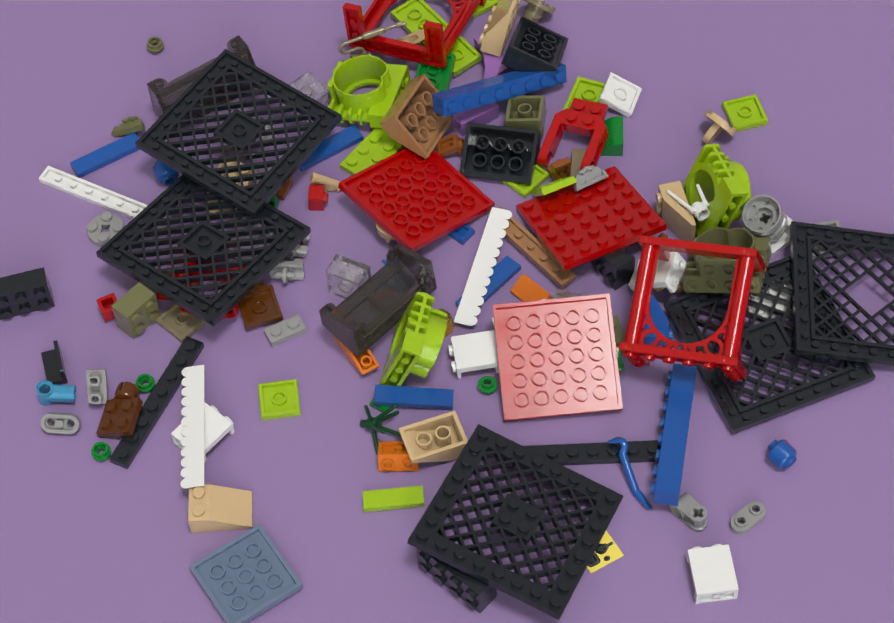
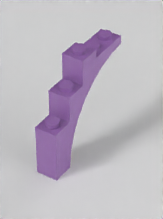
[452,35,515,136]

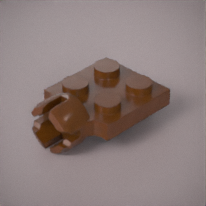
[238,280,283,330]
[96,381,143,438]

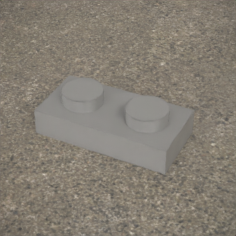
[264,314,307,347]

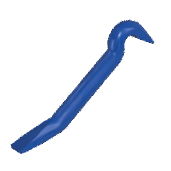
[607,437,652,509]

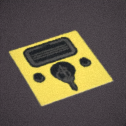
[572,530,624,573]

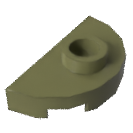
[111,116,145,137]

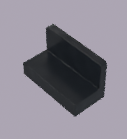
[41,340,68,385]

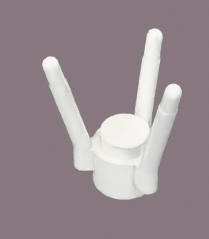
[667,184,710,221]

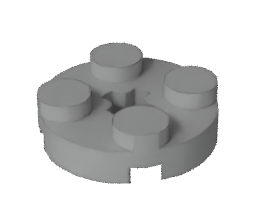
[86,211,124,247]

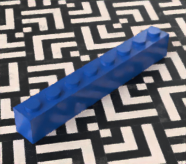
[432,63,567,117]
[650,363,697,506]

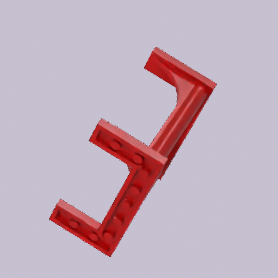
[342,0,486,69]
[619,235,766,381]

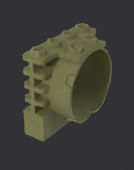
[682,227,772,293]

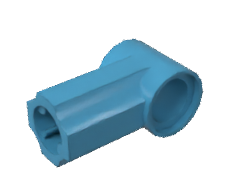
[36,380,77,406]

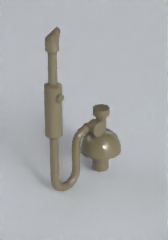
[338,21,407,62]

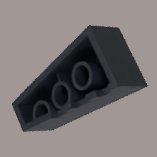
[589,248,635,290]

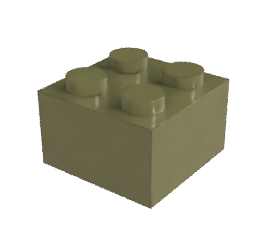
[505,95,547,136]
[111,282,161,339]

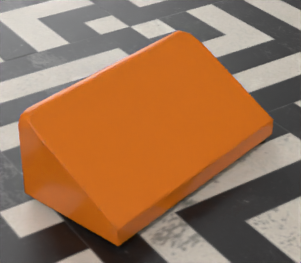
[510,274,551,302]

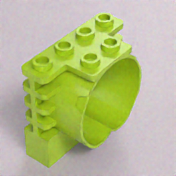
[327,55,411,128]
[682,144,751,236]
[379,292,447,386]

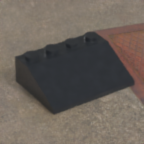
[501,17,569,71]
[460,122,542,185]

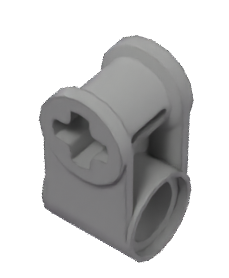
[670,492,707,532]

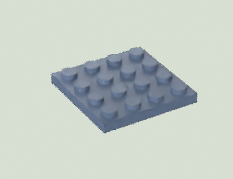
[189,524,303,623]

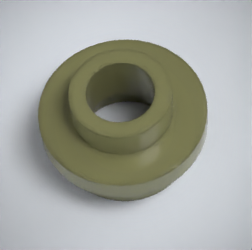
[146,37,164,53]

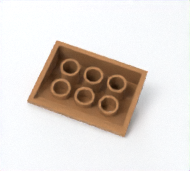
[379,74,453,159]

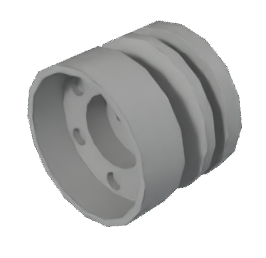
[742,194,788,242]

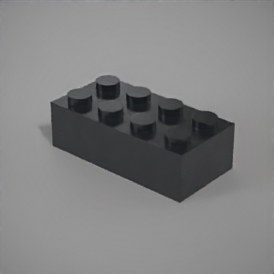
[0,267,55,320]
[417,533,497,613]

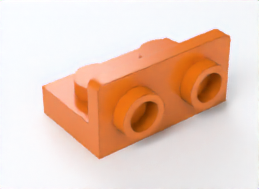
[378,441,419,472]

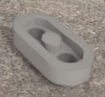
[40,412,81,434]
[730,501,766,535]

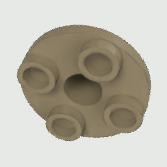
[523,0,555,24]

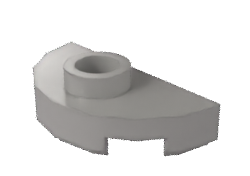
[573,165,609,192]

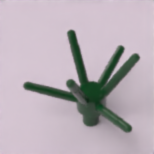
[360,404,401,455]

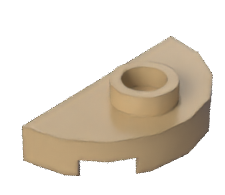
[310,172,340,192]

